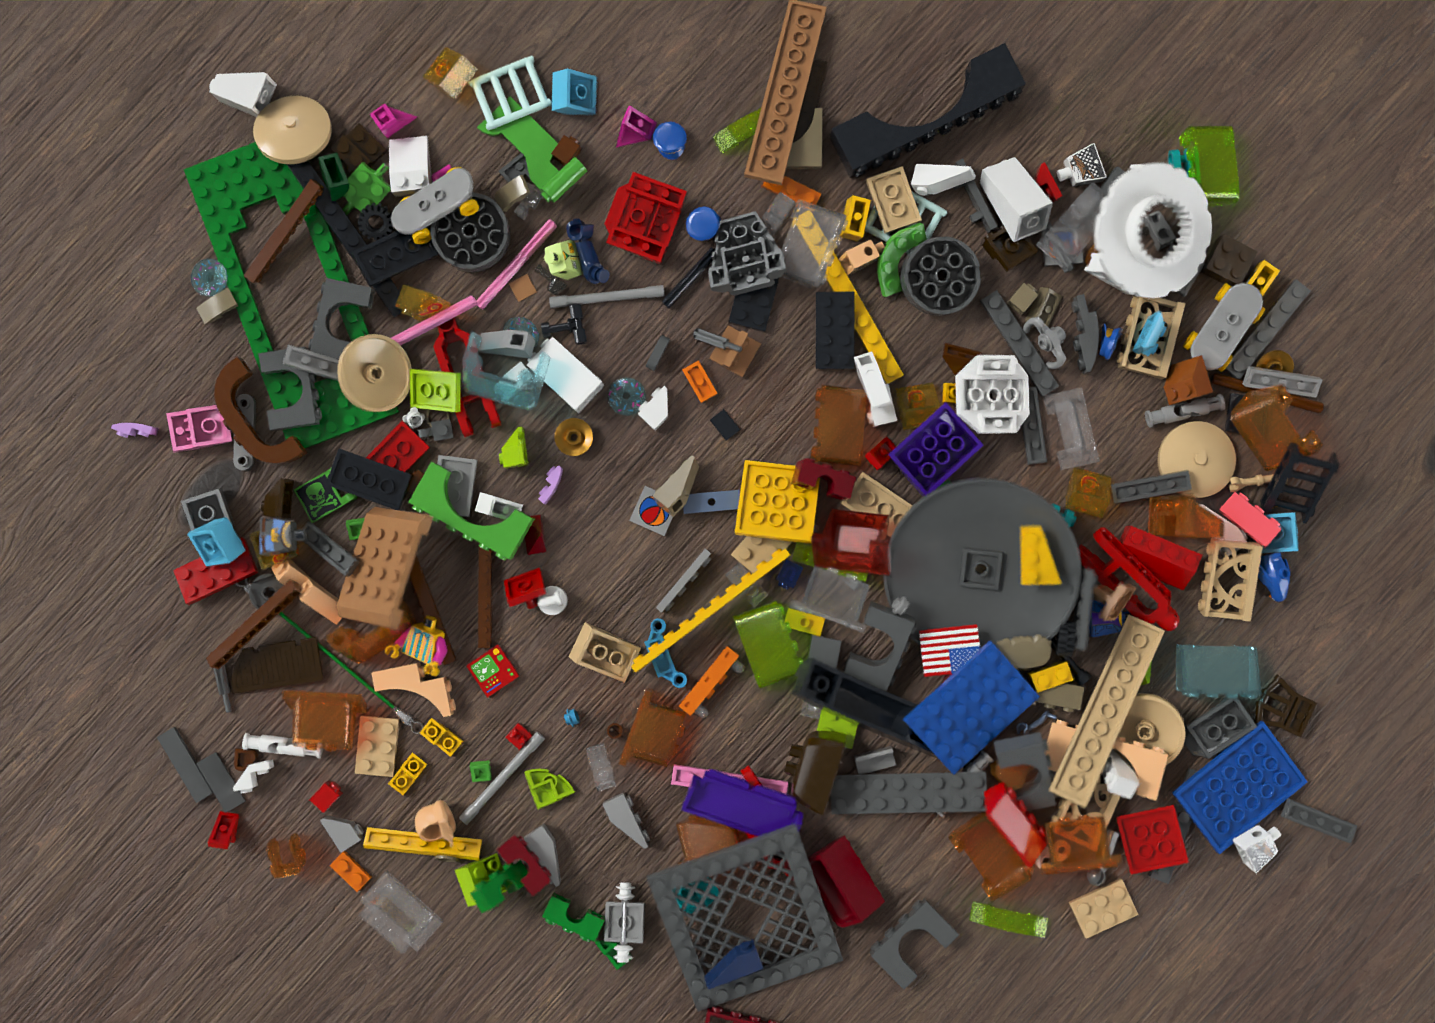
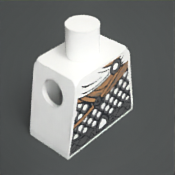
[1057,143,1106,186]
[1233,826,1281,873]

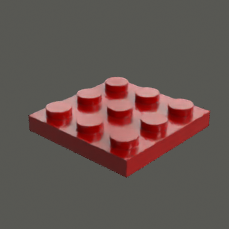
[1116,804,1189,874]

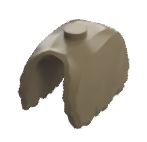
[995,635,1051,671]

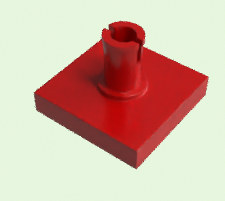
[504,567,546,609]

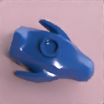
[1258,552,1290,602]

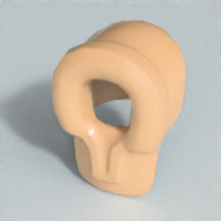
[415,800,456,848]

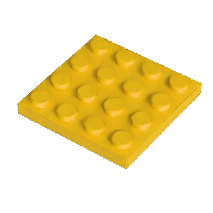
[735,460,820,544]

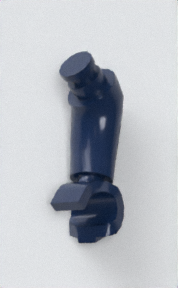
[566,218,610,284]

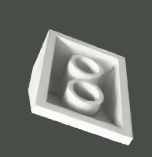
[389,136,432,197]

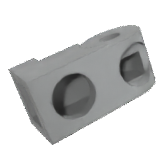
[1143,210,1176,251]

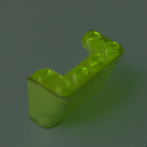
[1179,126,1240,206]
[733,600,803,689]

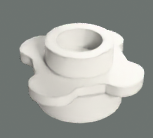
[402,407,425,428]

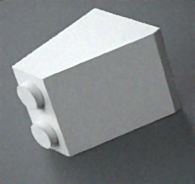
[209,72,277,117]

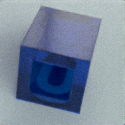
[776,559,803,590]

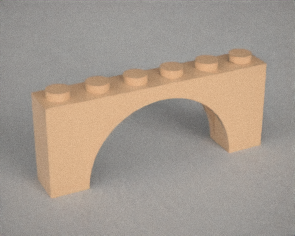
[1045,719,1168,800]

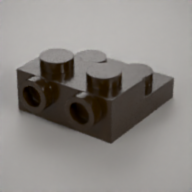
[331,123,387,174]
[982,225,1038,272]

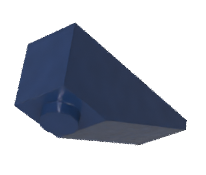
[704,940,763,990]

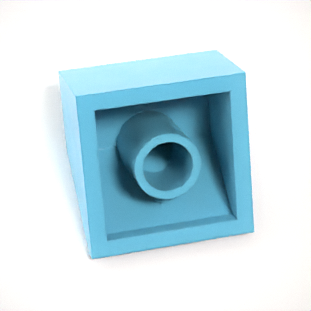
[552,68,597,115]
[187,517,246,566]

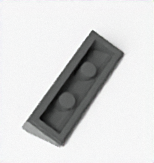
[196,752,246,813]

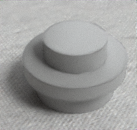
[892,596,909,615]

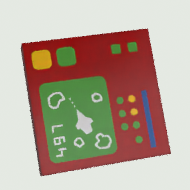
[466,644,520,698]

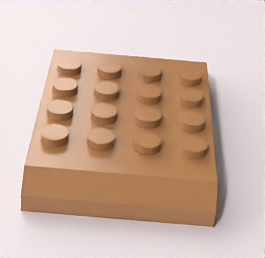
[337,507,433,630]

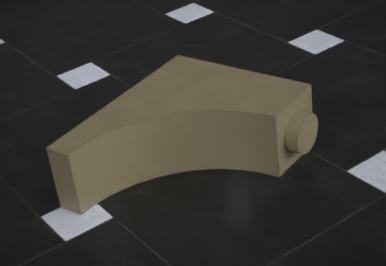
[786,108,822,169]

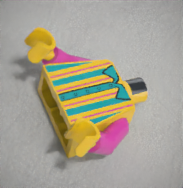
[385,616,447,676]

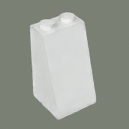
[980,157,1053,242]
[527,337,604,413]

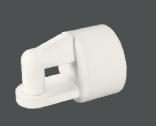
[537,586,568,615]

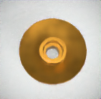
[1256,350,1294,373]
[555,418,593,456]

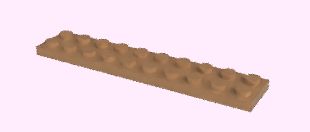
[744,0,827,185]

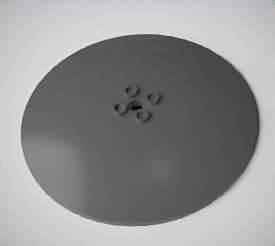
[884,478,1081,649]

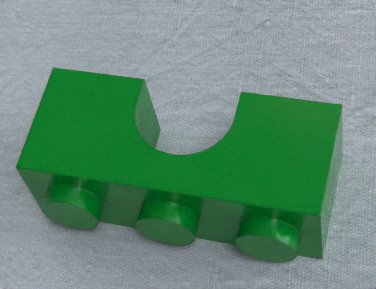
[470,860,528,913]
[542,893,605,942]

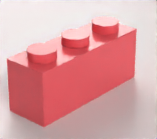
[1219,492,1281,548]

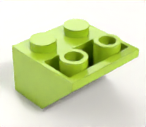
[455,853,507,906]

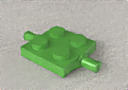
[342,162,391,215]

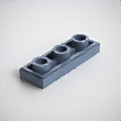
[683,490,740,514]

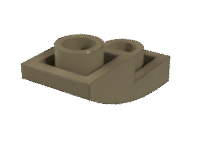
[494,175,530,212]
[196,288,238,325]

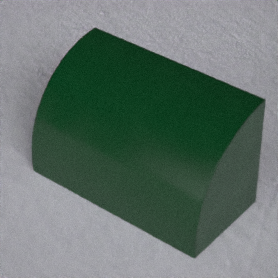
[318,153,349,201]

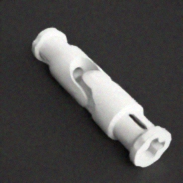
[242,733,323,758]

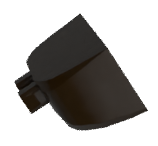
[784,731,846,816]

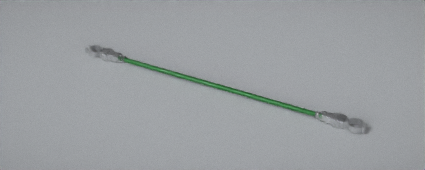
[236,578,424,735]

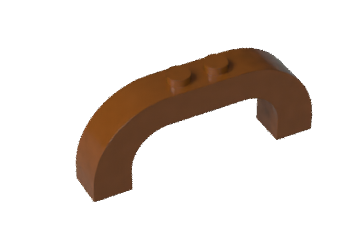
[214,357,308,464]

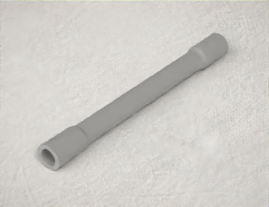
[549,285,664,308]
[459,731,545,825]

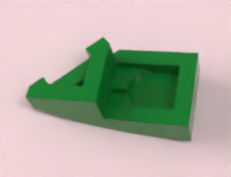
[595,940,633,970]

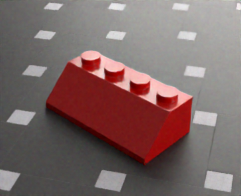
[1120,526,1202,590]
[984,781,1047,868]

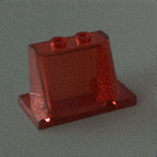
[811,509,891,576]

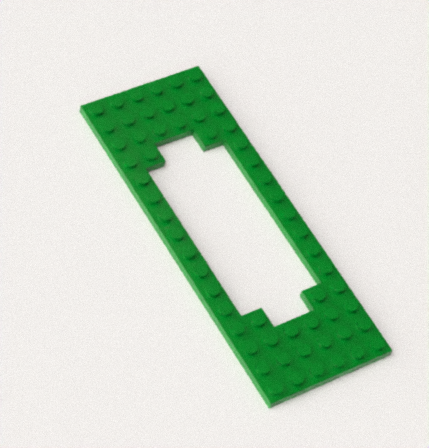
[184,142,400,449]

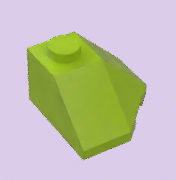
[499,427,529,469]

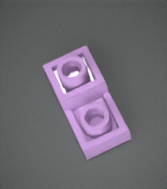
[111,423,158,438]
[538,465,563,505]

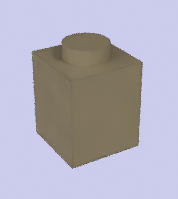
[1006,283,1038,315]

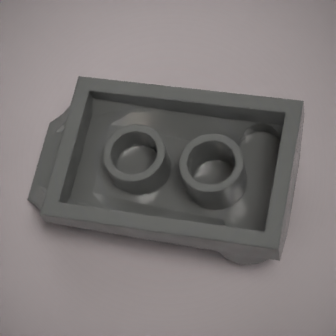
[1184,694,1257,759]

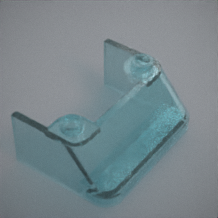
[462,332,551,410]

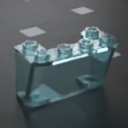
[1176,644,1262,699]

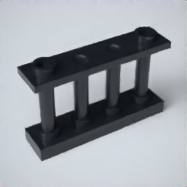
[1260,442,1340,524]

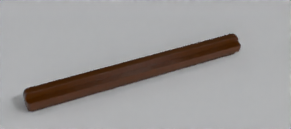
[1211,373,1324,413]

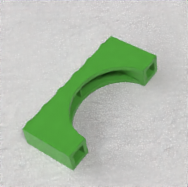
[409,462,535,561]

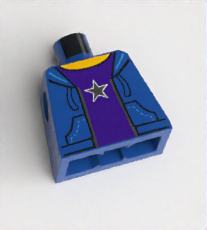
[1088,600,1133,637]

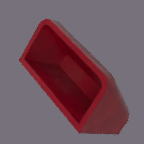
[807,835,885,928]

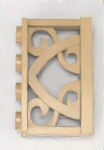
[1116,296,1185,380]
[1198,538,1263,622]
[1050,772,1120,851]

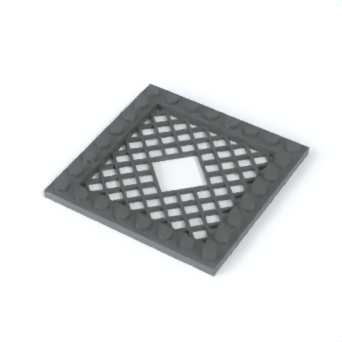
[647,824,843,1012]

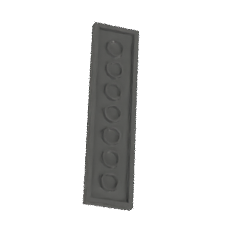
[831,772,987,814]

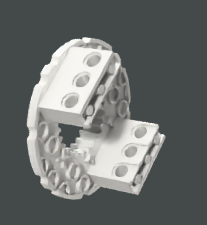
[1084,163,1212,298]

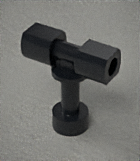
[541,304,587,345]

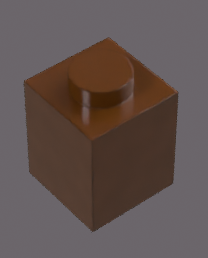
[551,135,581,166]

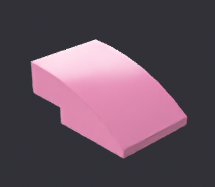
[166,405,232,453]

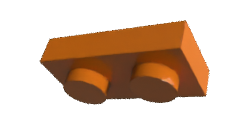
[682,360,718,403]
[330,851,372,892]

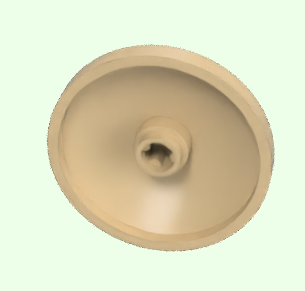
[253,96,332,164]
[338,334,412,412]
[1158,421,1236,498]
[1112,694,1185,767]

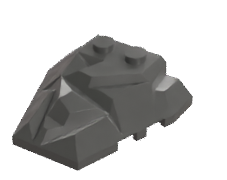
[708,211,787,295]

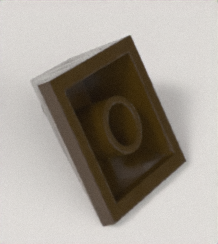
[261,478,294,518]

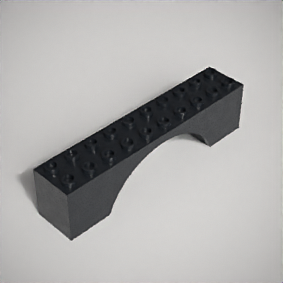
[830,43,1026,178]

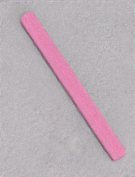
[476,220,557,310]
[391,296,477,346]

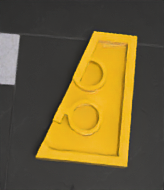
[1020,526,1061,585]

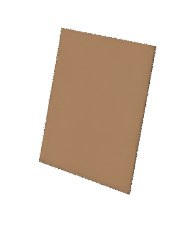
[509,274,537,302]

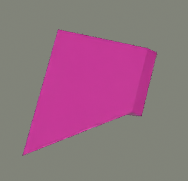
[370,104,417,138]
[616,106,657,148]

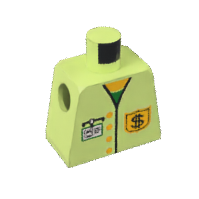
[544,240,583,280]

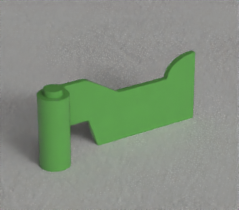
[477,97,587,203]

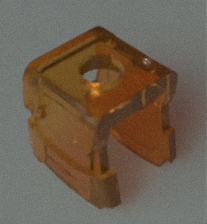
[990,759,1034,790]
[266,833,306,878]

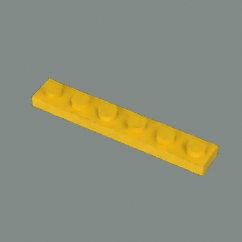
[363,827,482,861]

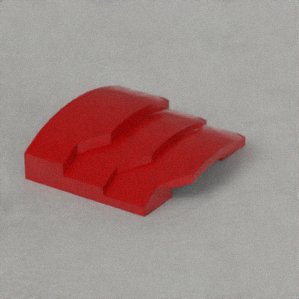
[604,172,687,265]

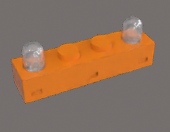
[679,645,745,718]

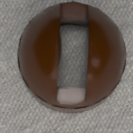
[607,723,623,739]

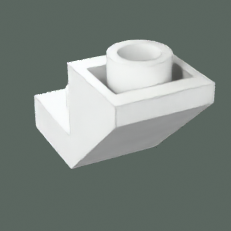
[233,759,274,793]

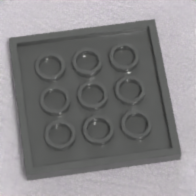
[1073,570,1097,650]

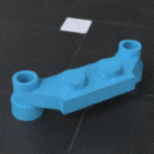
[644,618,687,688]

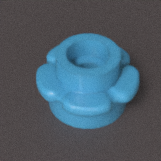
[564,709,580,727]

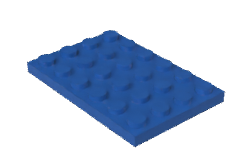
[903,641,1040,775]
[1172,721,1308,854]

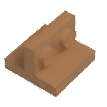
[709,325,761,378]
[1092,584,1137,621]

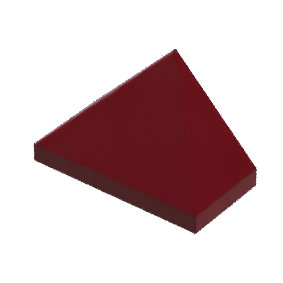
[525,514,547,555]

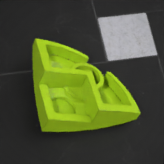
[524,769,575,810]

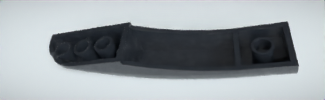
[792,658,966,768]

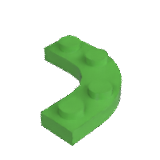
[877,223,927,297]

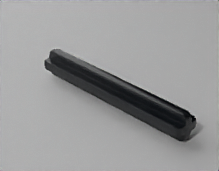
[662,247,715,308]

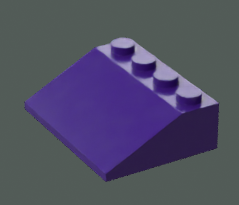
[888,402,984,496]

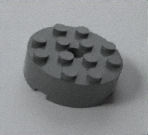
[431,192,510,272]
[900,236,981,316]

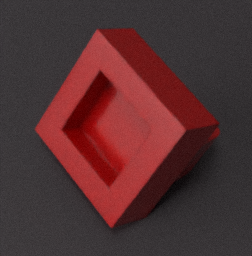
[505,723,533,750]

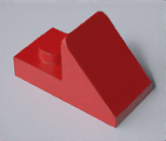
[1034,162,1062,203]
[865,436,896,470]
[208,811,239,850]

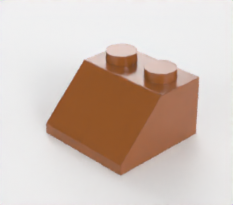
[1164,355,1213,405]

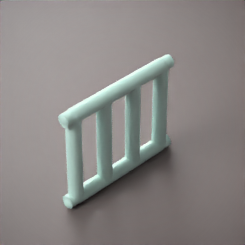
[468,56,552,130]
[865,192,947,254]

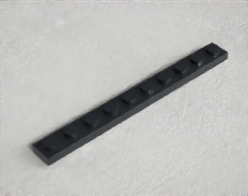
[286,161,410,319]

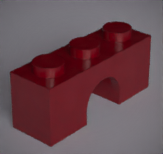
[791,458,856,501]
[496,834,552,896]

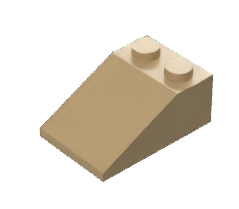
[569,622,641,683]

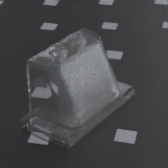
[1036,182,1104,270]
[1043,387,1100,470]
[789,566,870,633]
[359,870,444,954]

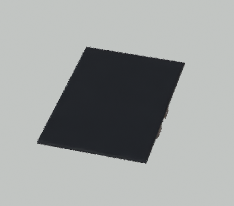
[710,409,740,441]

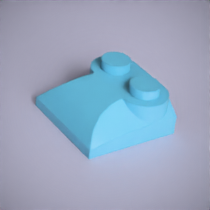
[1132,311,1167,356]
[1262,512,1298,553]

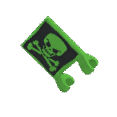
[294,468,357,523]

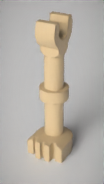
[1228,466,1288,492]

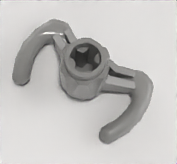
[1023,317,1066,369]

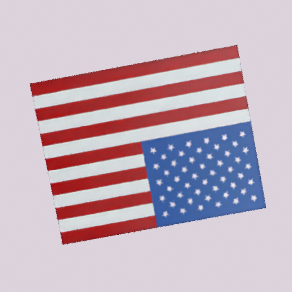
[919,624,980,677]

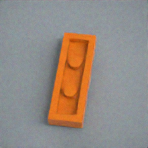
[762,176,821,212]

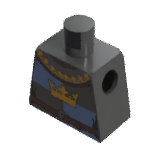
[260,517,307,556]

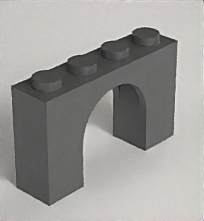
[308,278,375,360]
[258,346,322,431]
[843,601,917,691]
[994,732,1058,811]
[870,898,959,989]

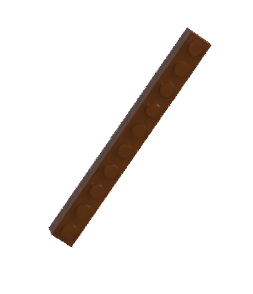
[244,179,324,283]
[478,543,492,648]
[409,554,457,665]
[206,579,302,670]

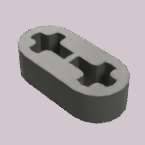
[646,335,670,371]

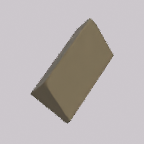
[1025,287,1062,326]

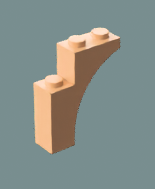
[271,555,342,625]
[371,662,456,717]

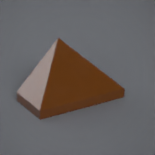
[942,343,982,376]

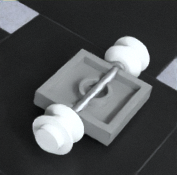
[604,882,645,963]

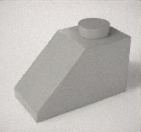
[320,815,364,853]

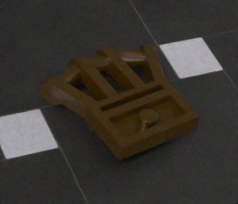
[1253,674,1318,738]

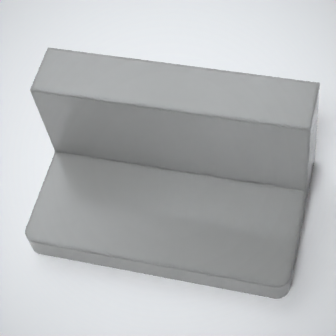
[853,746,896,775]

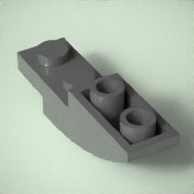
[1071,294,1099,374]

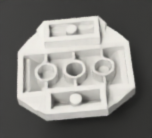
[955,355,1030,433]

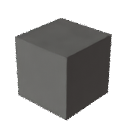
[806,634,841,669]

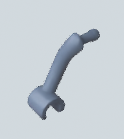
[1016,711,1057,735]

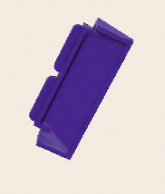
[681,769,803,836]

